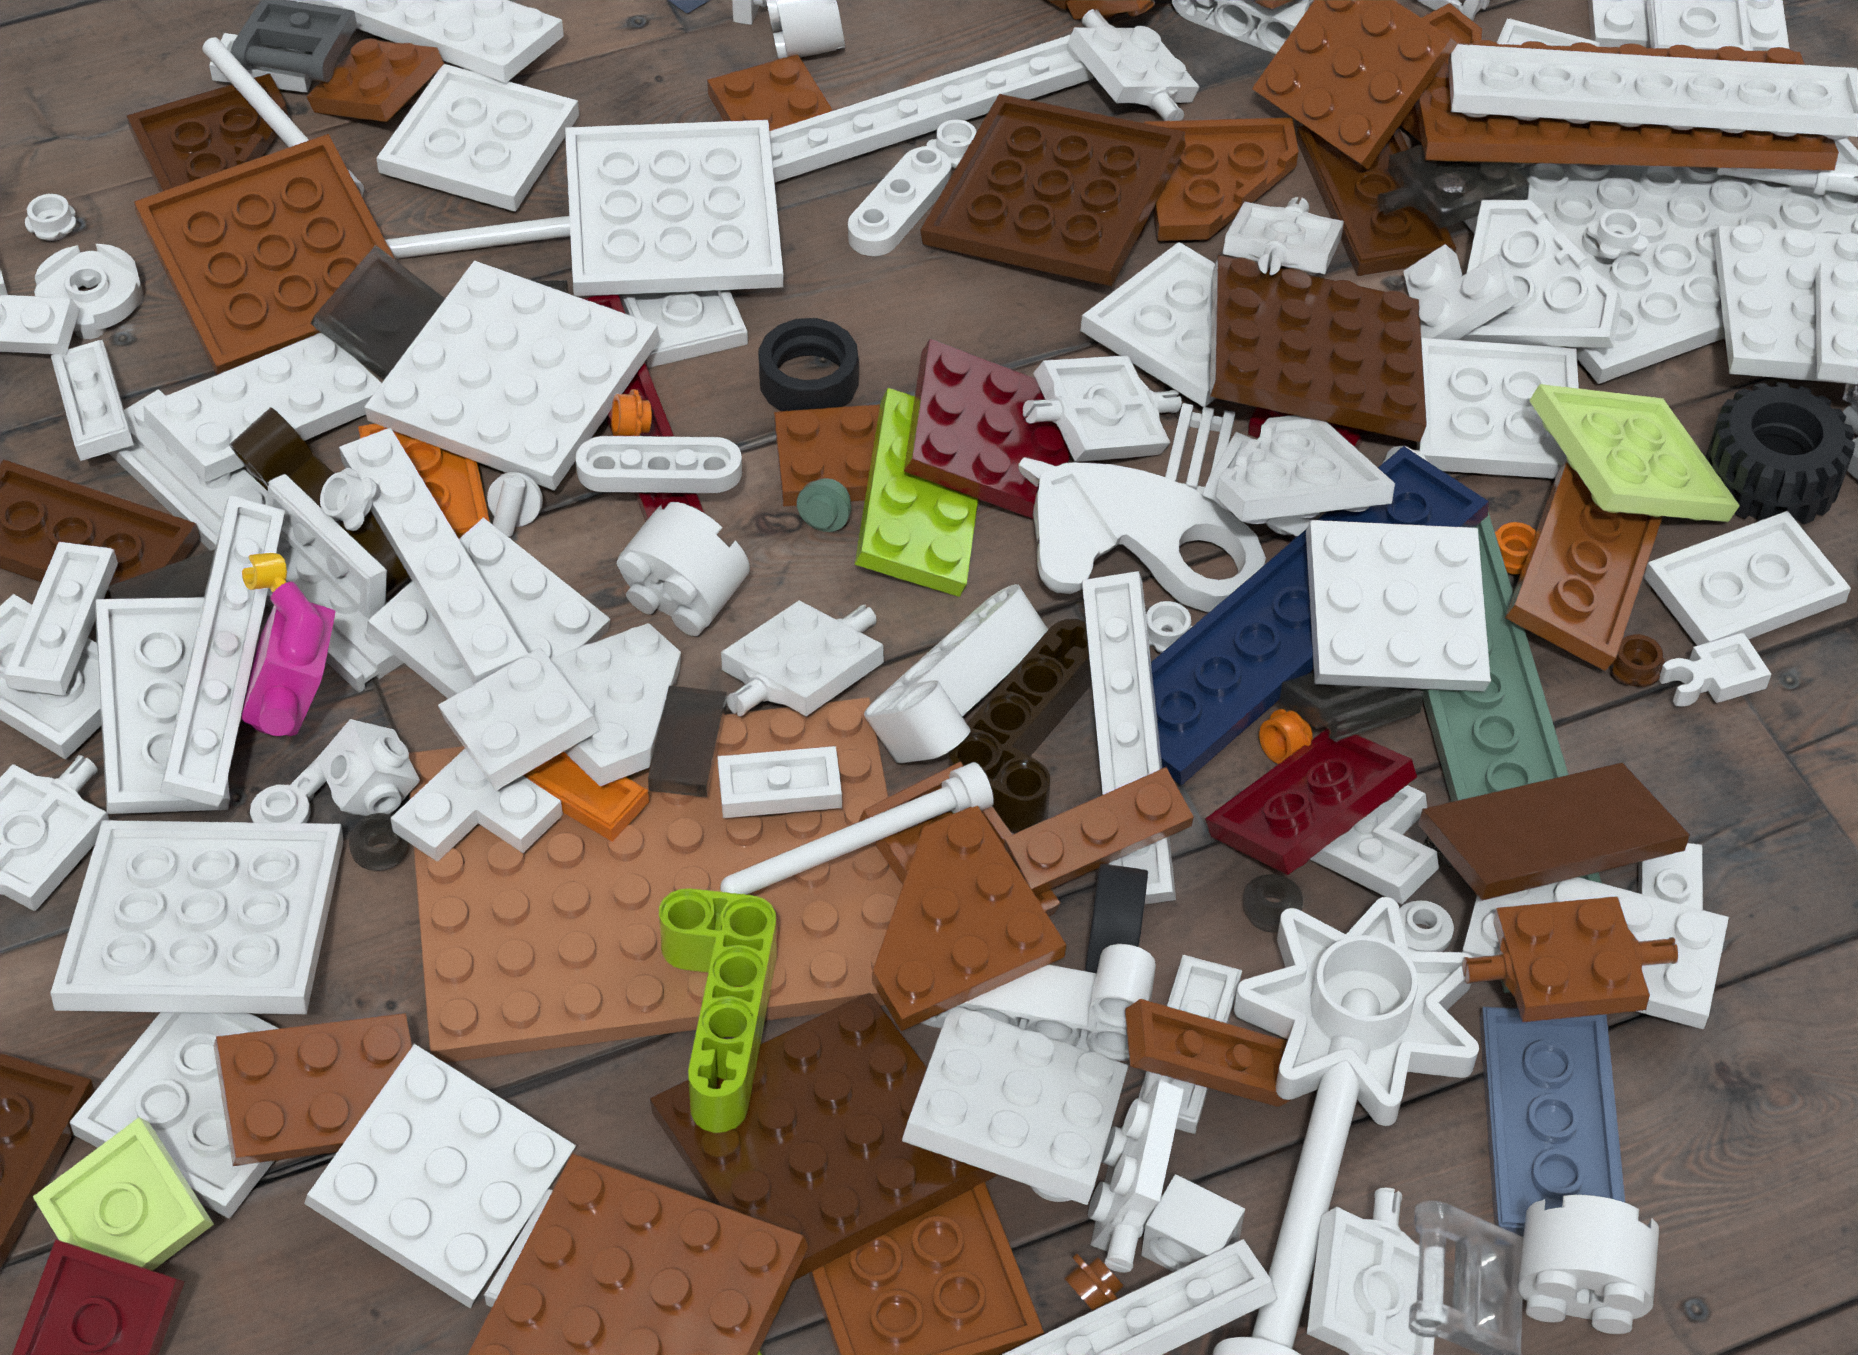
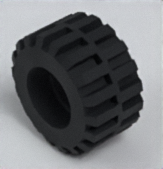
[1706,382,1855,524]

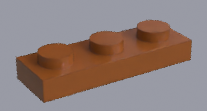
[1004,767,1194,896]
[1125,999,1291,1107]

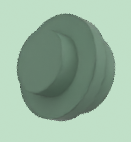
[797,478,851,532]

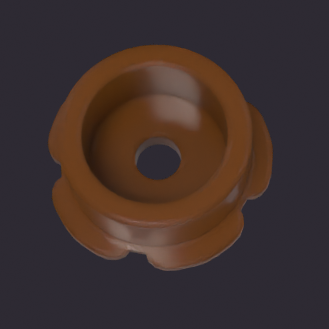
[1611,634,1665,687]

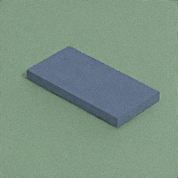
[1480,1007,1625,1239]

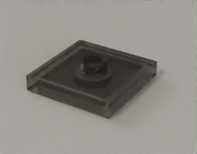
[310,245,445,380]

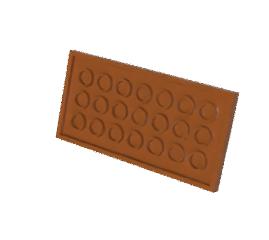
[1415,40,1839,171]

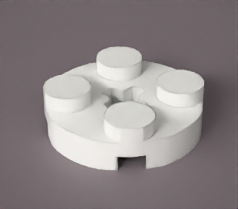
[34,244,144,339]

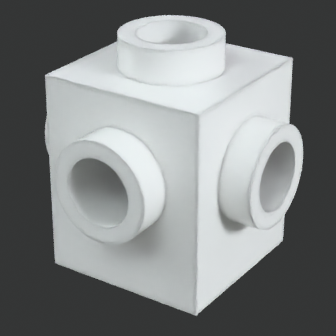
[316,719,420,820]

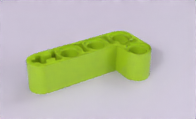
[659,888,777,1133]

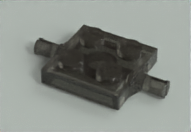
[1377,145,1537,229]

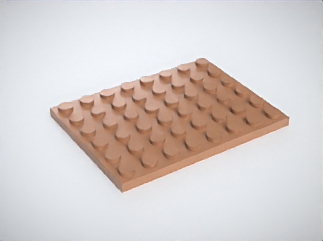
[409,697,903,1063]

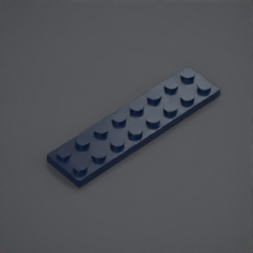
[1151,446,1489,786]

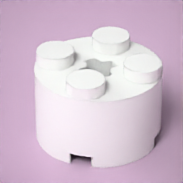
[766,0,845,59]
[617,502,750,636]
[1518,1195,1659,1334]

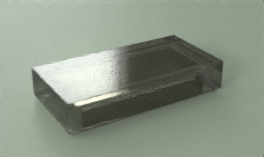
[648,685,727,797]

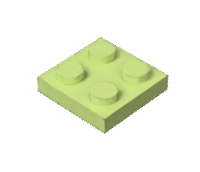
[33,1117,214,1271]

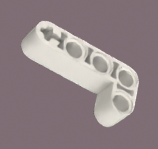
[1172,0,1314,54]
[864,584,1048,763]
[921,944,1156,1061]

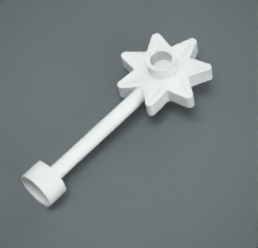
[1213,897,1479,1355]

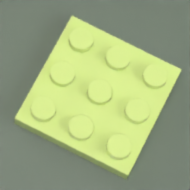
[1529,384,1740,522]

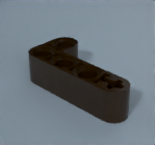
[229,407,410,599]
[948,619,1092,834]

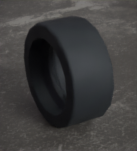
[758,318,859,411]
[1085,864,1148,973]

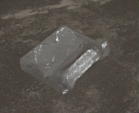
[1408,1200,1523,1355]

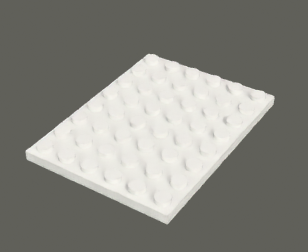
[1434,138,1858,384]

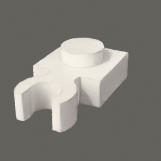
[1659,632,1772,706]

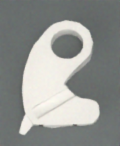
[1019,457,1266,613]

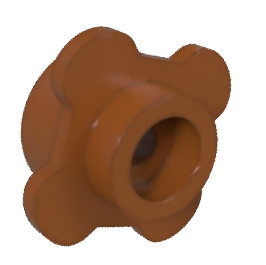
[1064,1253,1124,1311]

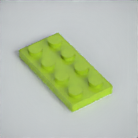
[854,388,978,597]

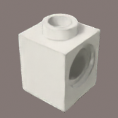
[1141,1174,1245,1272]

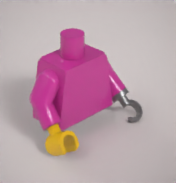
[240,553,336,736]

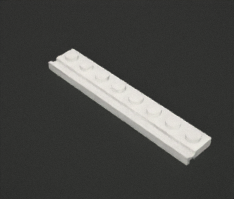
[109,389,404,693]

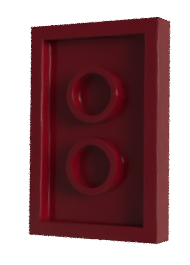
[1205,724,1417,875]

